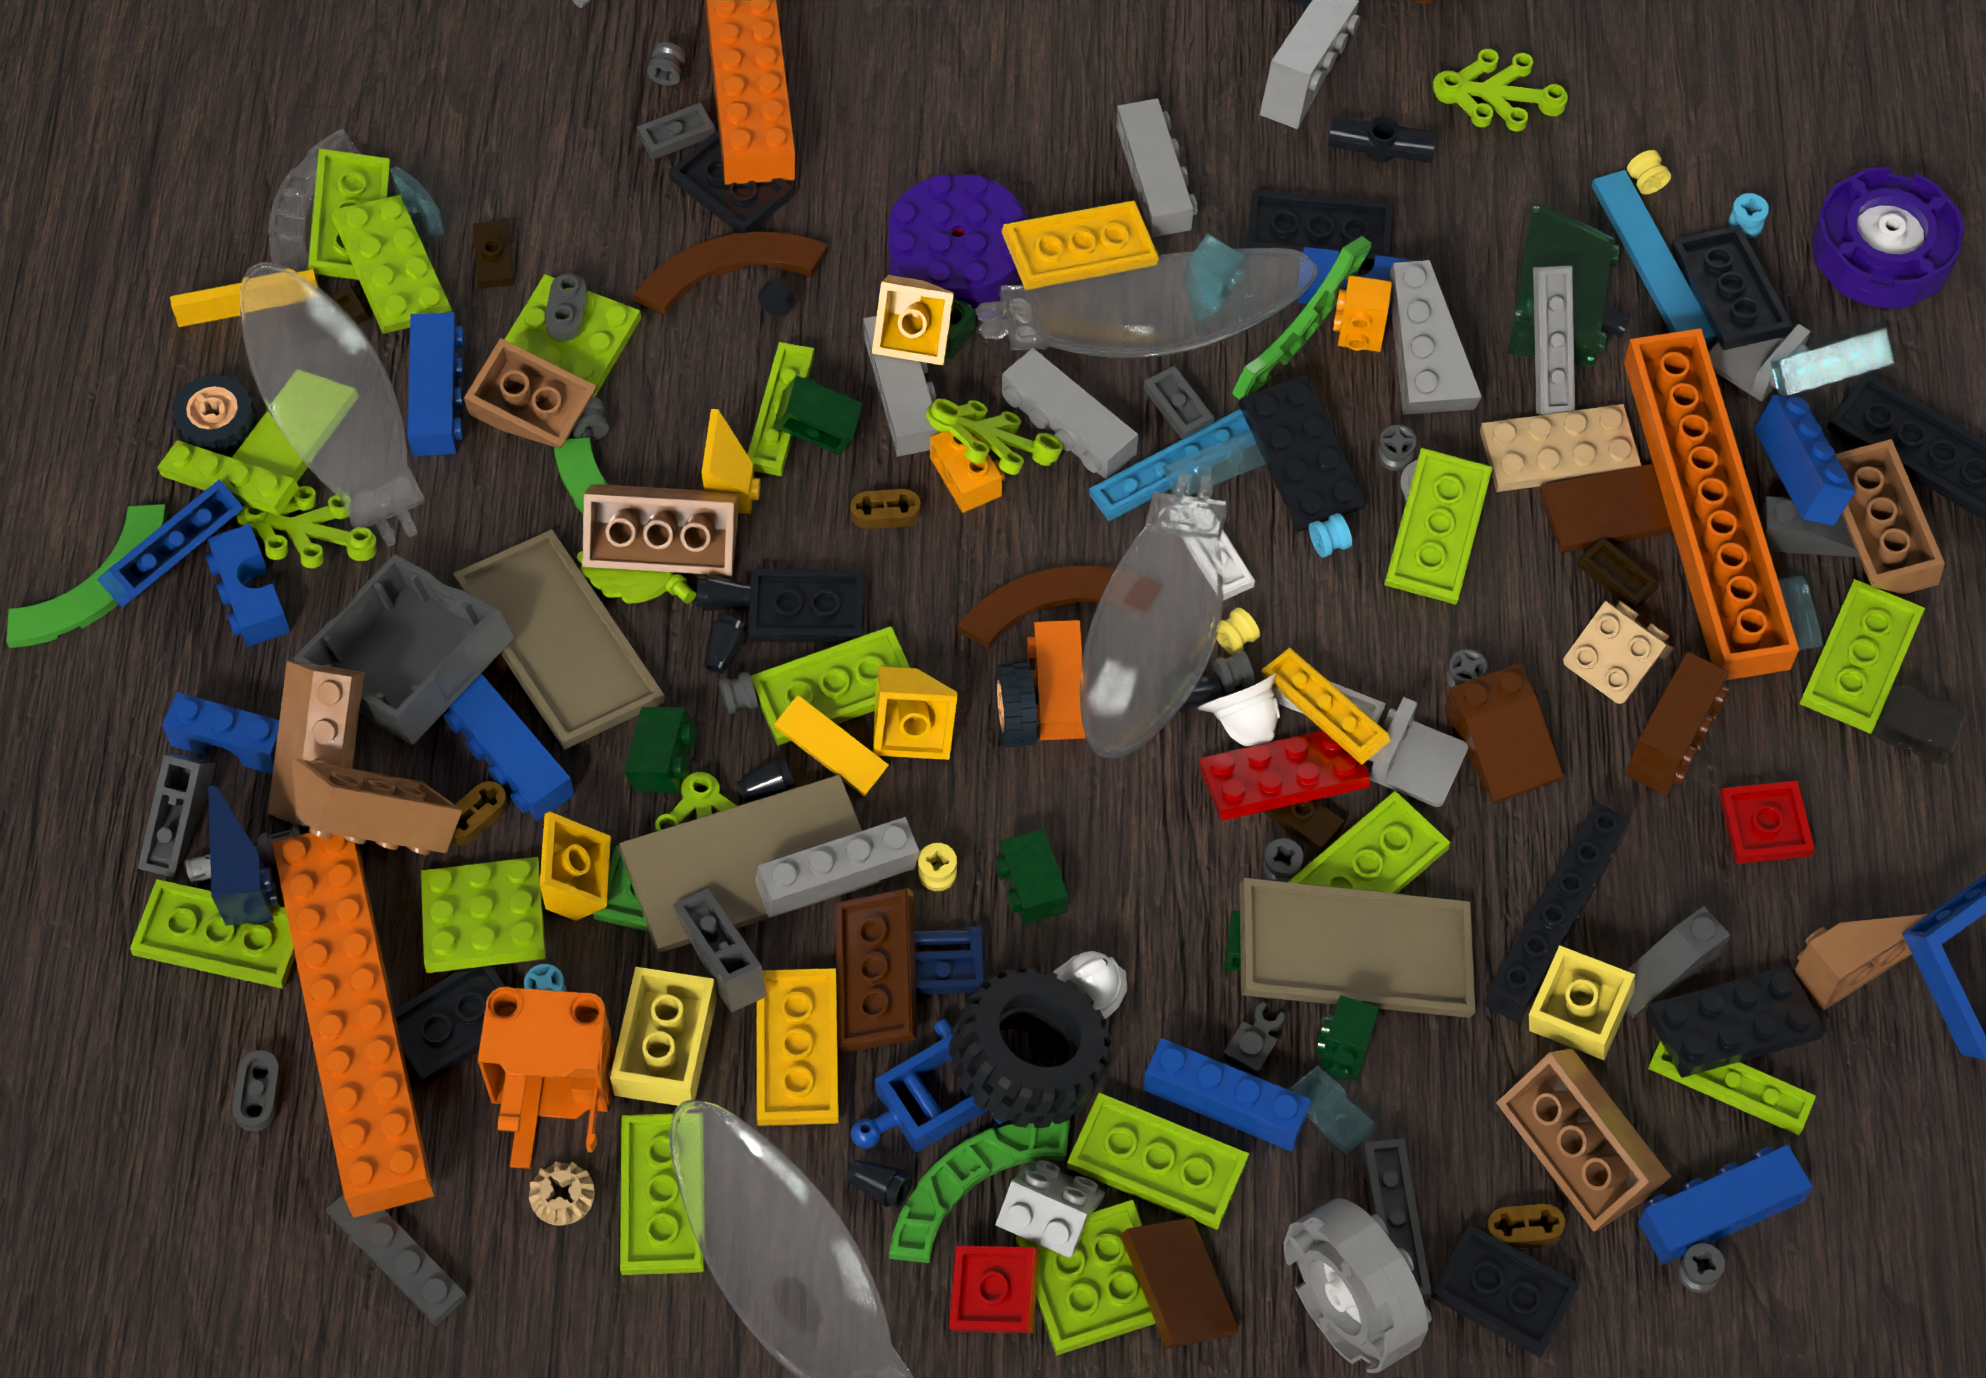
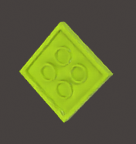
[504,274,642,397]
[421,857,546,973]
[1016,1200,1156,1356]

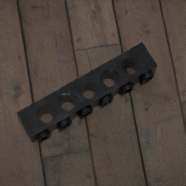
[1484,801,1631,1024]

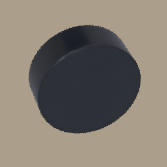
[757,281,795,317]

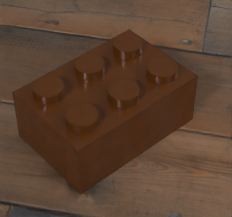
[1626,651,1730,796]

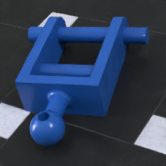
[851,1019,1008,1153]

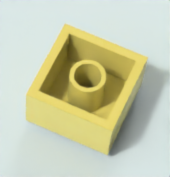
[1529,945,1635,1060]

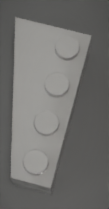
[1260,0,1360,129]
[1387,260,1482,415]

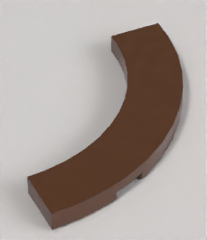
[634,232,828,315]
[957,566,1164,649]

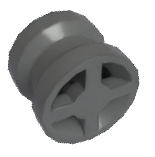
[647,42,687,86]
[572,397,609,442]
[1377,425,1417,471]
[1212,649,1255,695]
[1446,649,1487,688]
[718,671,758,716]
[1262,838,1304,882]
[1678,1243,1725,1293]

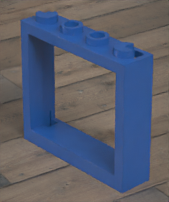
[1902,874,1986,1060]

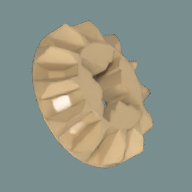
[529,1161,595,1226]

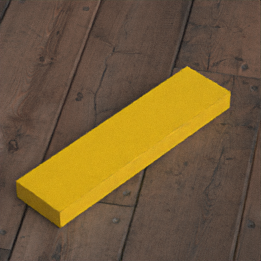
[170,269,321,327]
[1261,647,1391,765]

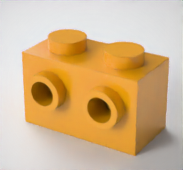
[1333,276,1392,352]
[929,431,1005,513]

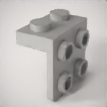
[1709,324,1811,402]
[1368,697,1468,807]
[995,1160,1105,1258]

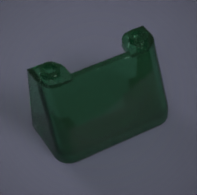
[1507,203,1620,367]

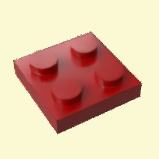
[1719,781,1815,864]
[949,1246,1040,1334]

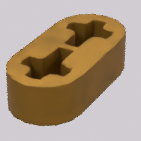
[850,489,921,529]
[451,781,508,846]
[1486,1204,1565,1249]

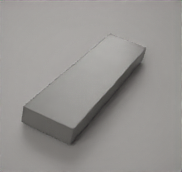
[1533,266,1575,414]

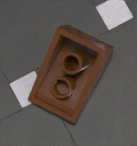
[1444,664,1563,804]

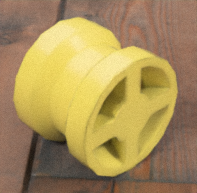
[1627,150,1671,194]
[1213,608,1260,654]
[918,843,957,891]

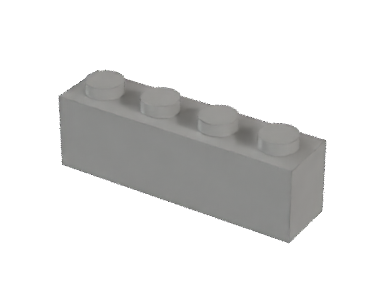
[1116,98,1198,238]
[863,316,941,457]
[1002,348,1138,479]
[755,817,920,917]

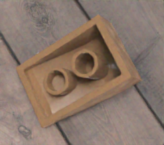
[464,338,597,449]
[1793,914,1928,1012]

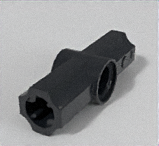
[1328,116,1437,163]

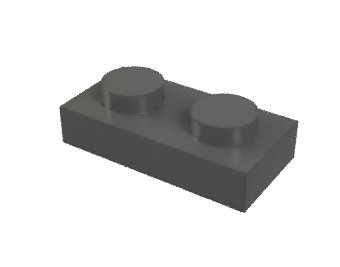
[637,102,715,160]
[1143,365,1214,439]

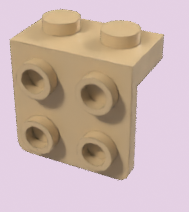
[1563,601,1673,704]

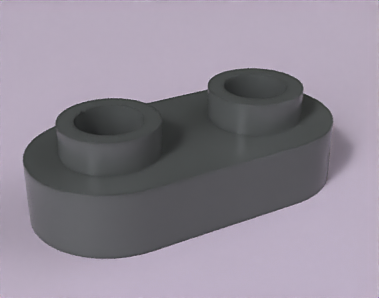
[545,273,588,341]
[232,1050,282,1132]

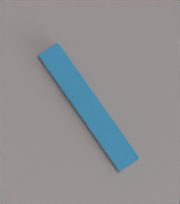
[1591,170,1715,343]
[1089,409,1256,521]

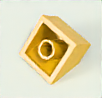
[540,811,611,921]

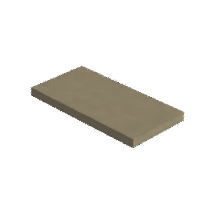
[453,529,664,750]
[619,775,880,954]
[1239,878,1475,1018]

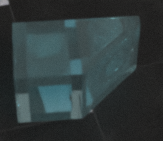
[1183,233,1244,325]

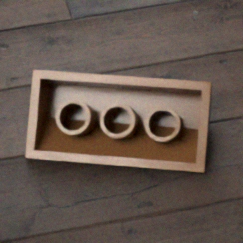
[1835,439,1945,594]
[582,484,739,576]
[268,660,365,827]
[291,758,462,855]
[1496,1048,1671,1232]

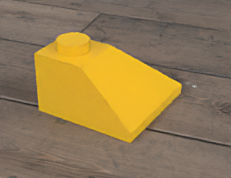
[872,275,954,365]
[702,409,760,514]
[873,666,957,760]

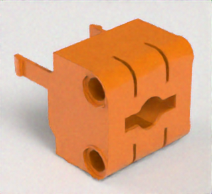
[478,987,615,1169]

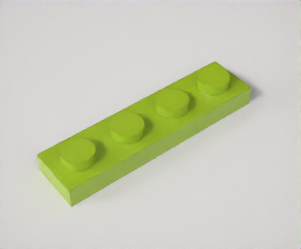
[747,342,815,476]
[157,440,299,516]
[1648,1040,1816,1135]

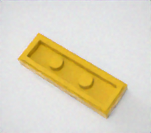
[774,695,889,797]

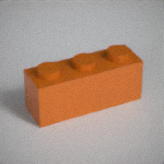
[1027,620,1087,740]

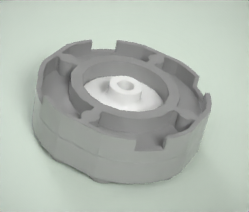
[1283,1198,1432,1373]

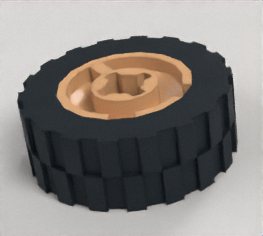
[172,374,258,456]
[995,661,1037,748]

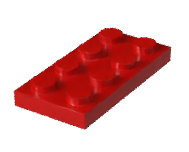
[1199,730,1370,821]

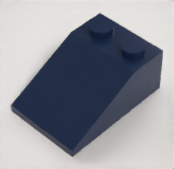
[208,785,280,926]

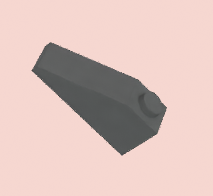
[1759,496,1859,558]
[137,754,216,878]
[673,888,767,1013]
[1626,906,1731,1019]

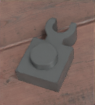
[1223,1002,1285,1077]

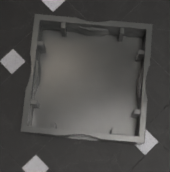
[293,554,514,746]

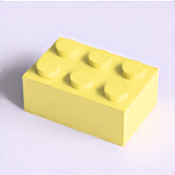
[610,967,717,1108]

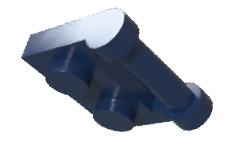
[914,925,984,995]

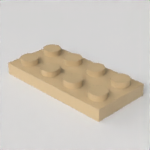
[1480,404,1641,492]

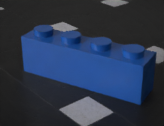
[407,312,465,456]
[1754,395,1856,526]
[97,479,244,608]
[443,674,575,821]
[1143,1038,1311,1152]
[1638,1145,1813,1265]

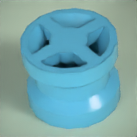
[1729,193,1769,238]
[1309,513,1352,558]
[524,964,567,992]

